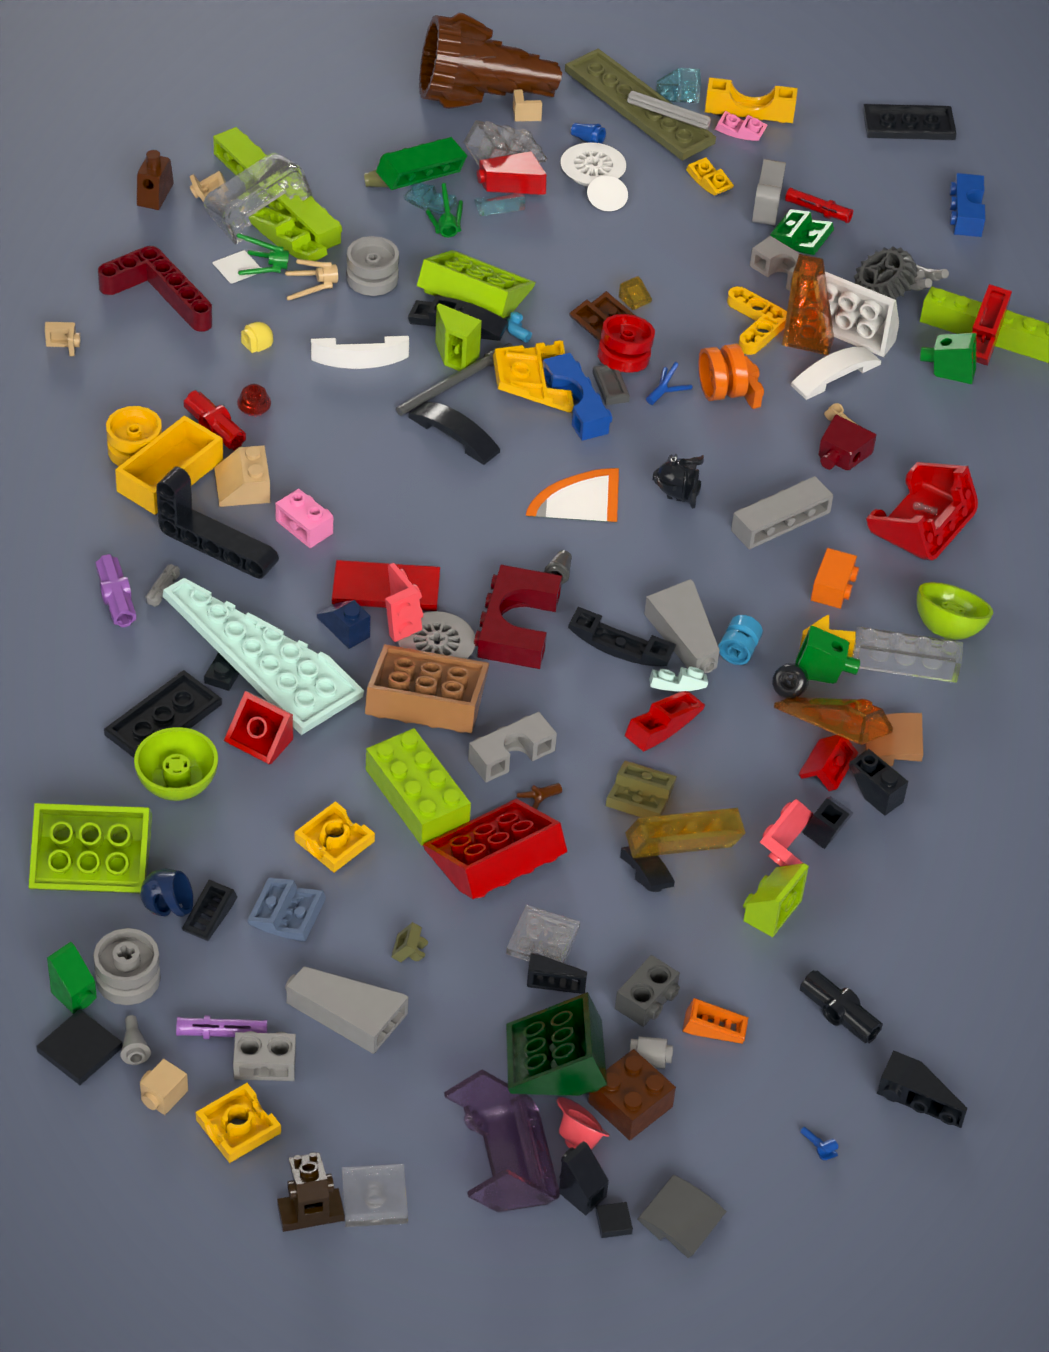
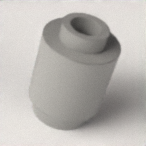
[630,1036,673,1069]

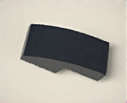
[620,843,675,892]

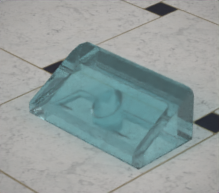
[474,193,525,216]

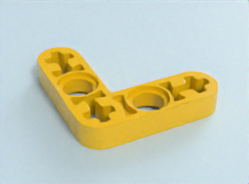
[727,286,788,355]

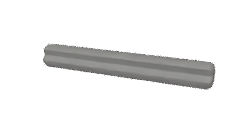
[627,91,711,130]

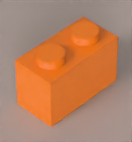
[811,548,859,609]

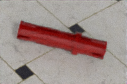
[785,188,854,223]

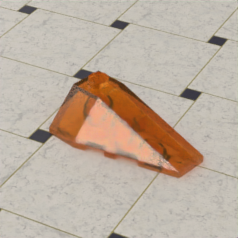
[774,697,893,745]

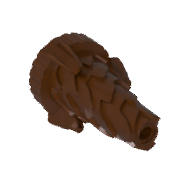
[419,12,562,109]

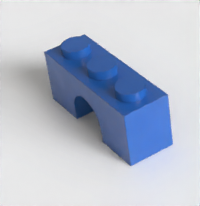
[949,173,985,237]

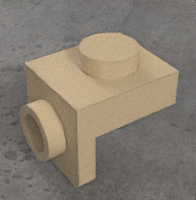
[190,171,229,204]
[45,322,80,356]

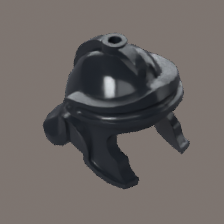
[652,454,704,509]

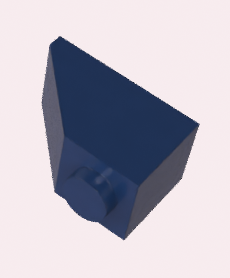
[317,600,371,649]

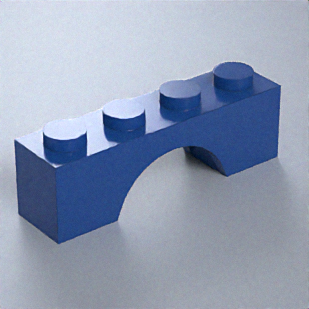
[543,353,612,441]

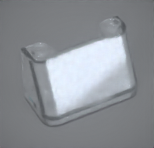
[204,153,313,245]

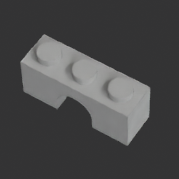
[750,236,824,298]
[468,712,557,782]

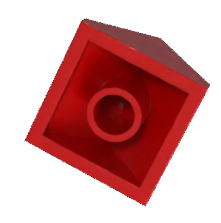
[224,691,293,764]

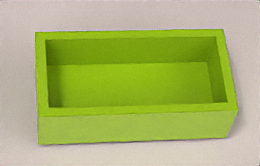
[366,728,471,846]

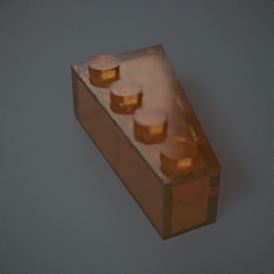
[782,254,834,355]

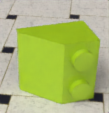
[743,863,809,937]

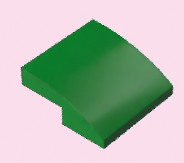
[770,209,834,255]

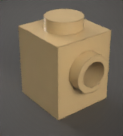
[140,1059,188,1115]

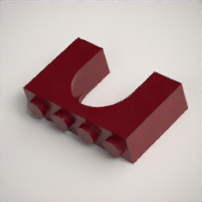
[474,565,562,669]

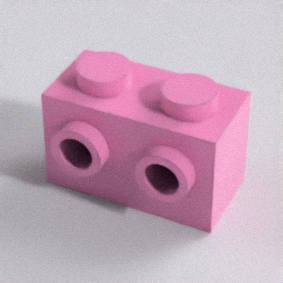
[275,488,334,548]

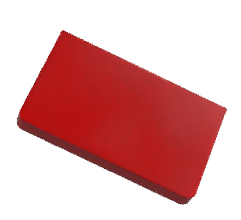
[798,733,858,791]

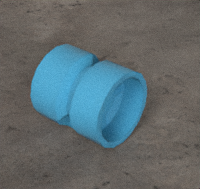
[718,615,763,665]

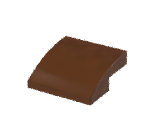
[569,291,636,341]

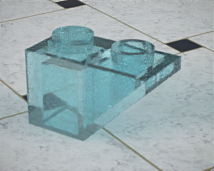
[656,68,701,103]

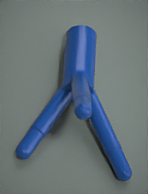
[646,362,693,405]

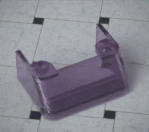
[444,1069,560,1212]

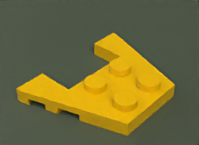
[493,340,574,413]

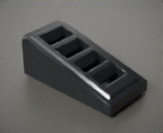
[182,880,237,941]
[527,953,587,994]

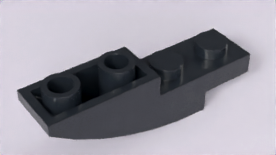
[408,296,508,341]

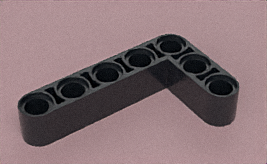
[156,467,279,579]

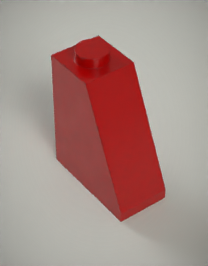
[477,151,546,195]

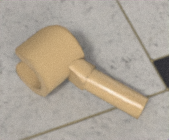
[824,403,858,425]

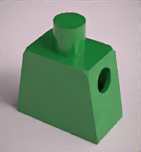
[920,333,976,384]
[793,626,860,684]

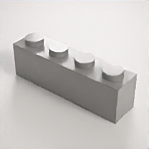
[731,476,833,549]

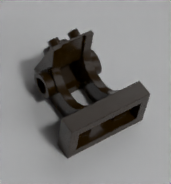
[277,1152,345,1232]

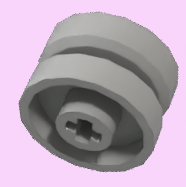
[346,236,399,296]
[93,928,161,1005]

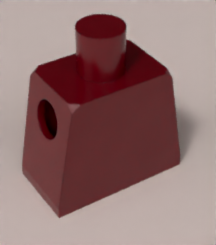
[818,414,877,470]

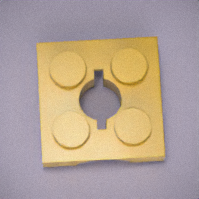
[295,801,375,873]
[196,1083,281,1163]

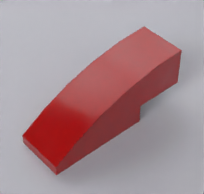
[972,284,1012,366]
[625,691,705,752]

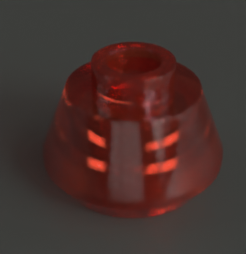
[237,384,271,416]

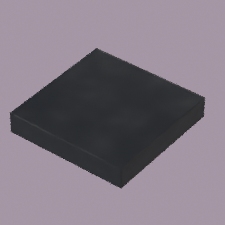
[36,1009,123,1085]

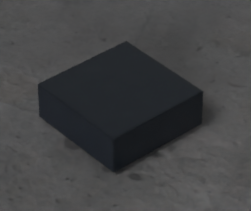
[596,1202,633,1238]

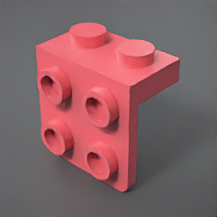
[385,563,423,642]
[760,799,813,866]

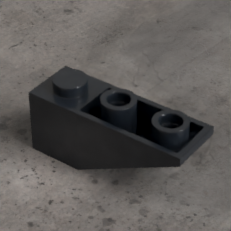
[877,1050,968,1128]

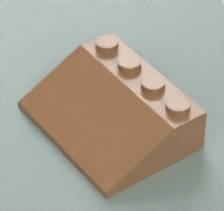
[365,644,489,733]

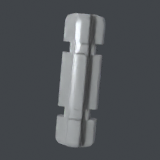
[146,564,180,607]

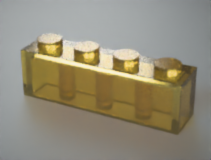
[625,808,746,858]

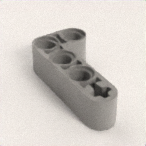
[752,159,786,226]

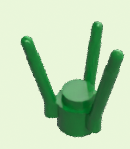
[426,183,463,238]
[236,233,289,275]

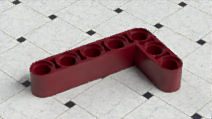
[98,246,212,332]

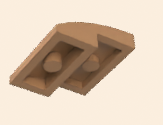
[865,713,923,766]

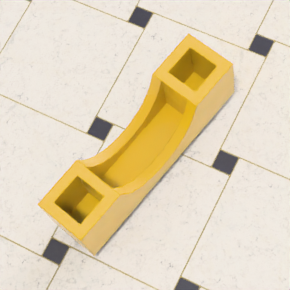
[705,77,798,123]

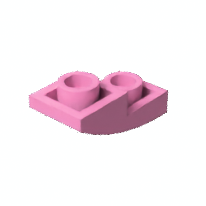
[715,111,767,141]

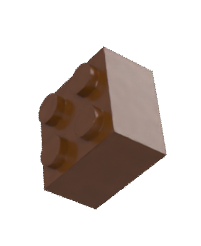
[588,1049,676,1141]

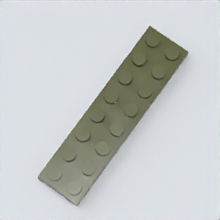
[565,48,716,161]

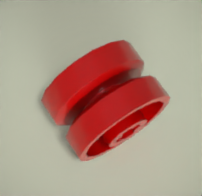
[598,314,655,373]

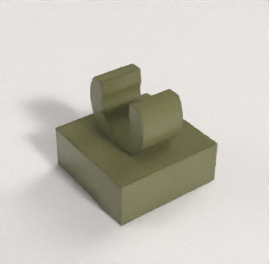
[391,922,428,962]

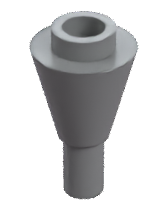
[121,1015,151,1065]

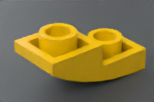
[686,157,734,196]

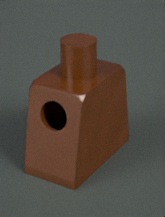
[137,150,174,210]

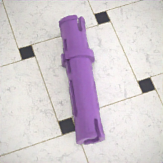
[176,1015,267,1039]

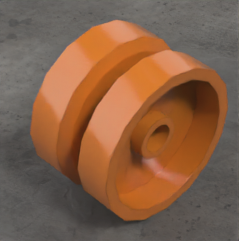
[698,343,748,401]

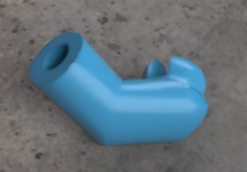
[507,311,532,343]

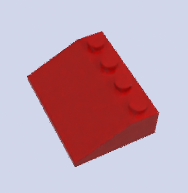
[423,798,568,899]

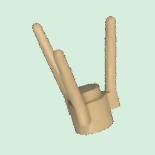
[285,259,338,300]

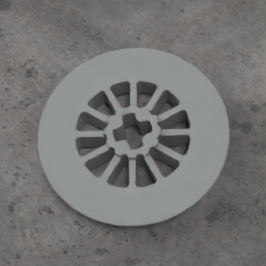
[398,611,475,659]

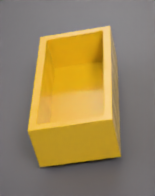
[115,415,223,515]

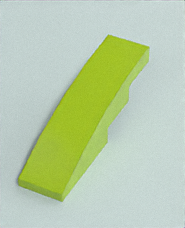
[247,207,328,261]

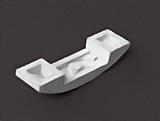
[311,336,409,369]
[791,347,881,400]

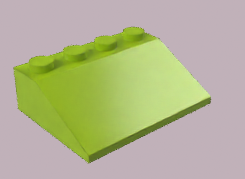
[417,250,536,318]
[29,803,152,893]

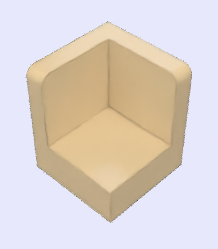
[513,89,542,121]

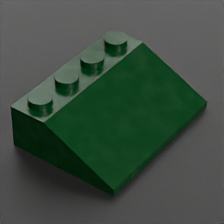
[506,992,607,1096]

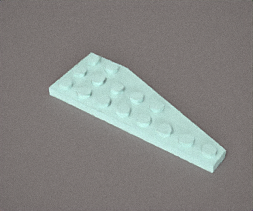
[163,578,364,735]

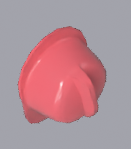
[557,1097,609,1149]

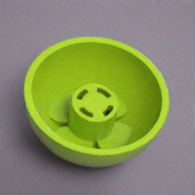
[917,582,993,640]
[134,727,218,801]

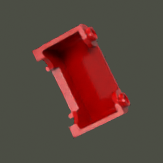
[866,462,978,560]

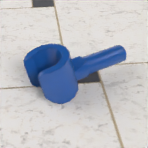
[800,1127,839,1160]

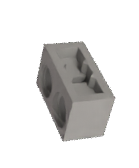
[233,1031,296,1081]

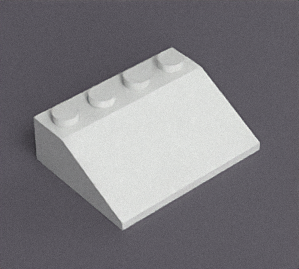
[798,265,899,357]

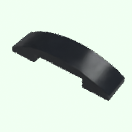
[409,402,500,465]
[568,607,676,666]

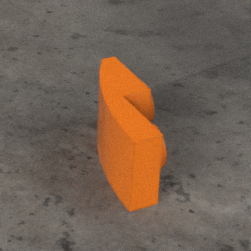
[744,356,764,409]

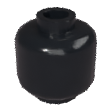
[772,663,809,699]

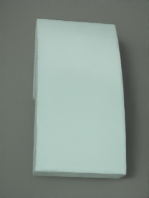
[649,667,708,691]

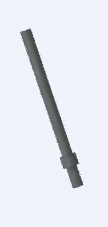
[396,343,513,416]

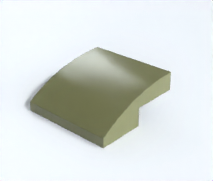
[605,761,677,822]

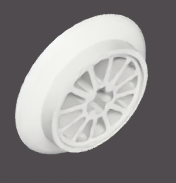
[561,143,626,187]

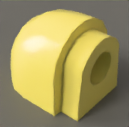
[241,322,273,353]

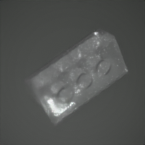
[852,625,963,683]

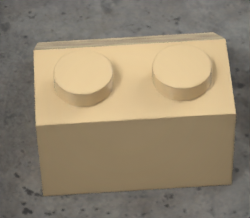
[214,445,270,507]

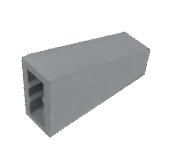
[644,579,720,673]
[285,966,408,1054]

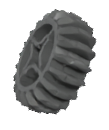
[854,246,918,300]

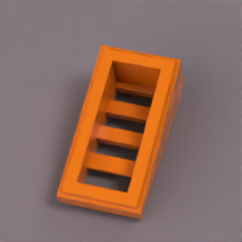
[682,998,748,1044]

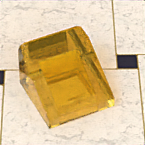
[619,276,652,310]

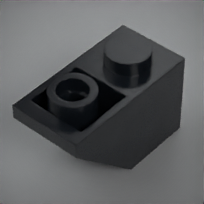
[849,749,909,816]
[802,796,853,849]
[559,1141,609,1216]

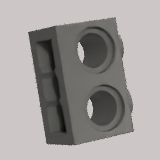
[615,955,680,1027]

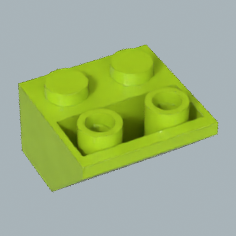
[435,303,482,371]

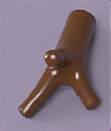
[517,783,562,809]

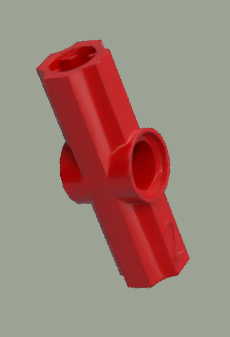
[184,390,246,451]

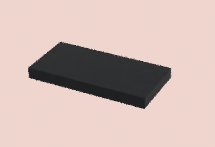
[863,104,957,140]
[104,670,222,758]

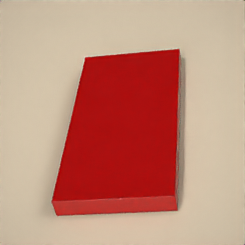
[332,560,440,611]

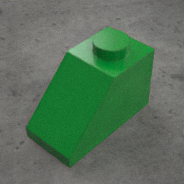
[47,942,97,1014]

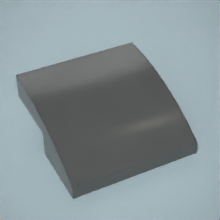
[637,1175,727,1258]

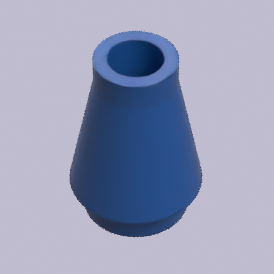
[571,123,606,144]

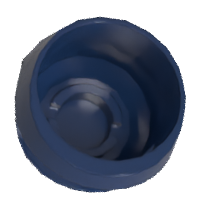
[140,868,193,917]

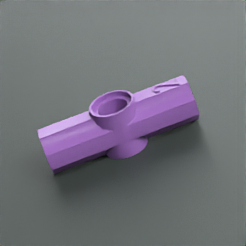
[95,554,136,628]

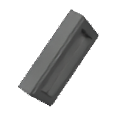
[593,365,630,405]

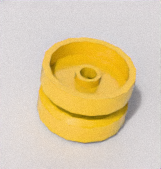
[106,406,162,466]

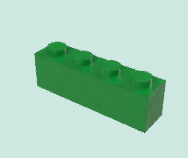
[375,137,468,190]

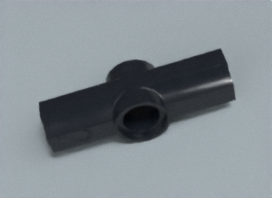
[800,970,883,1043]

